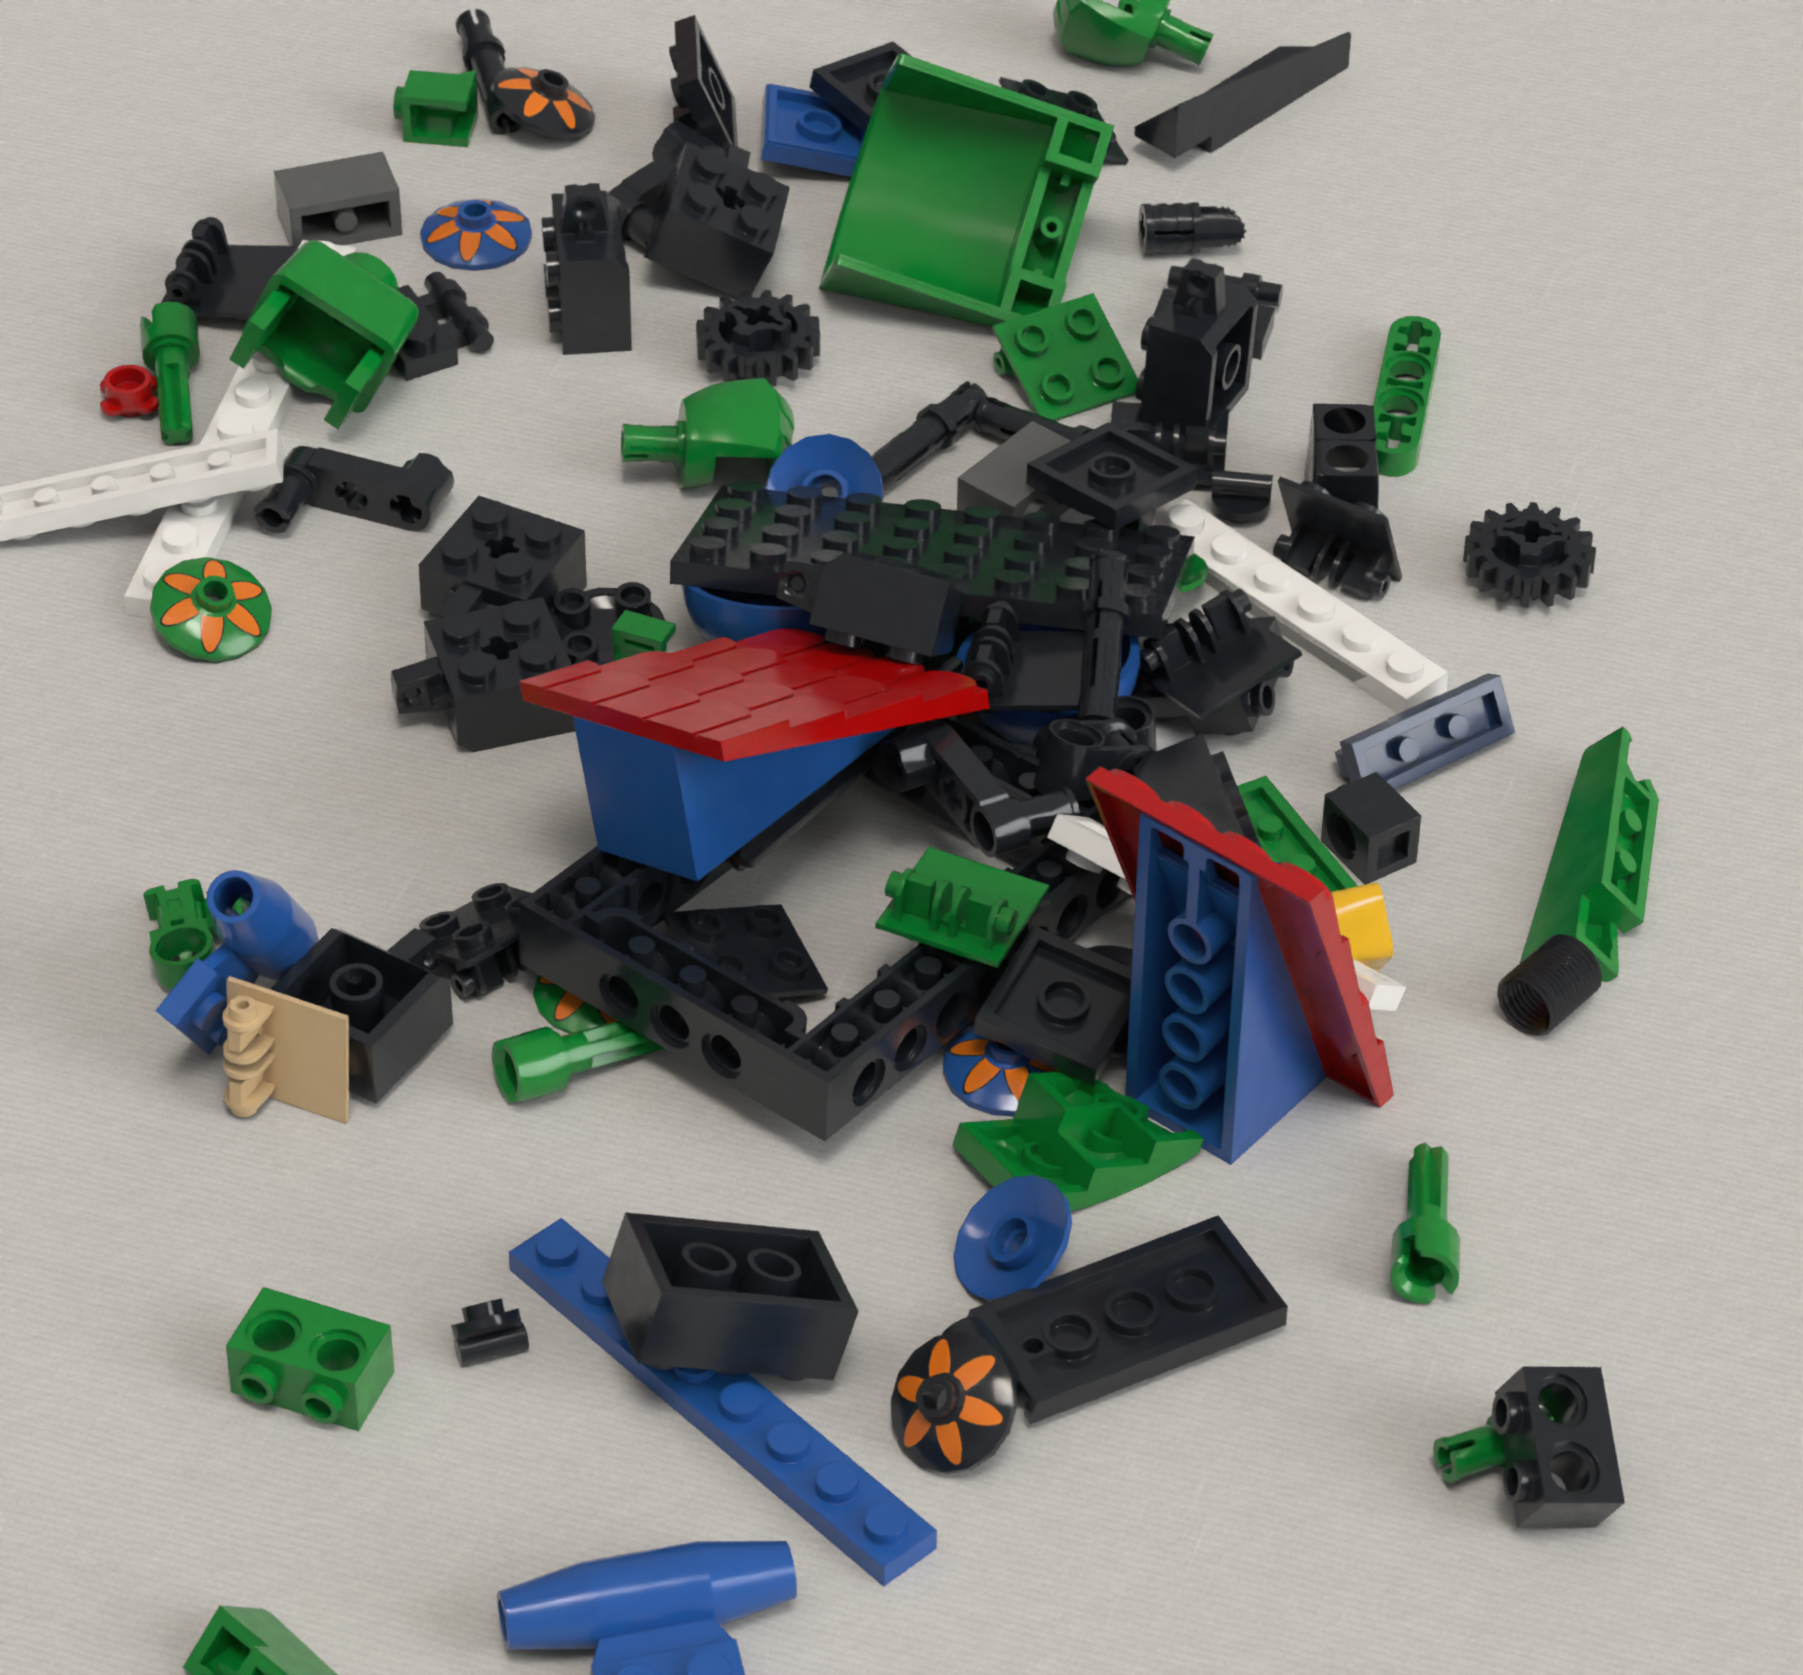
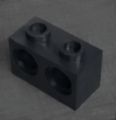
[1492,1366,1625,1528]

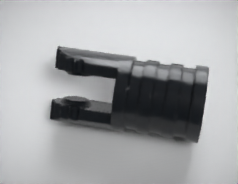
[1138,202,1247,255]

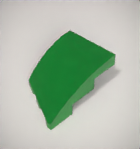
[952,1072,1204,1211]

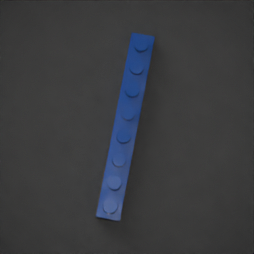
[509,1218,937,1587]

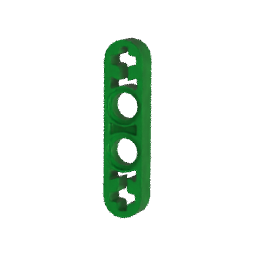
[1373,316,1441,477]

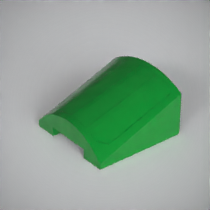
[819,54,1114,327]

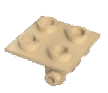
[222,976,349,1124]

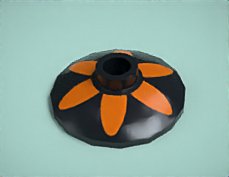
[491,67,595,139]
[891,1332,1017,1474]

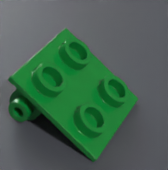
[992,293,1138,421]
[875,846,1049,968]

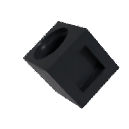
[1321,772,1421,885]

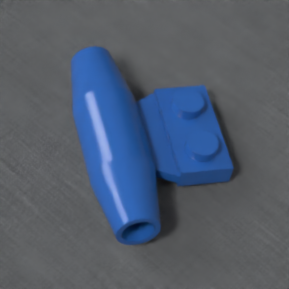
[155,870,319,1055]
[497,1541,797,1675]

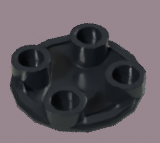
[551,582,666,666]

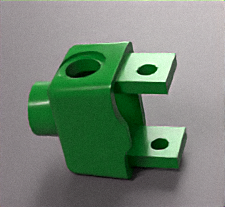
[229,240,419,429]

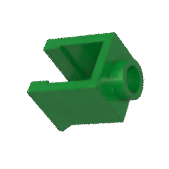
[393,70,479,147]

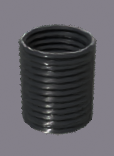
[1497,934,1602,1036]

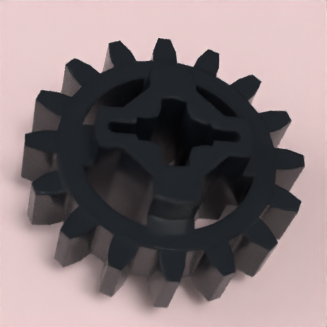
[696,290,820,387]
[1463,502,1596,608]

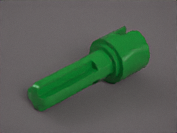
[140,302,200,445]
[492,1021,666,1102]
[1390,1142,1460,1304]

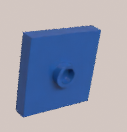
[760,83,865,176]

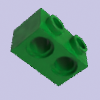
[226,1287,394,1432]

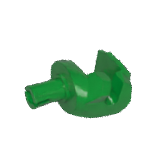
[1053,0,1214,66]
[621,378,795,489]

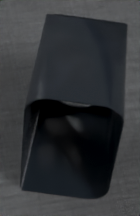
[1304,403,1379,509]

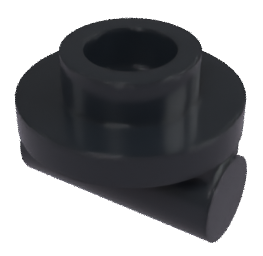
[1211,470,1273,523]
[451,1298,529,1366]

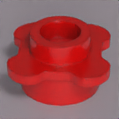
[100,365,159,417]

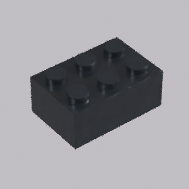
[602,1212,859,1381]

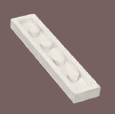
[0,428,284,542]

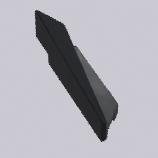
[1134,32,1351,158]

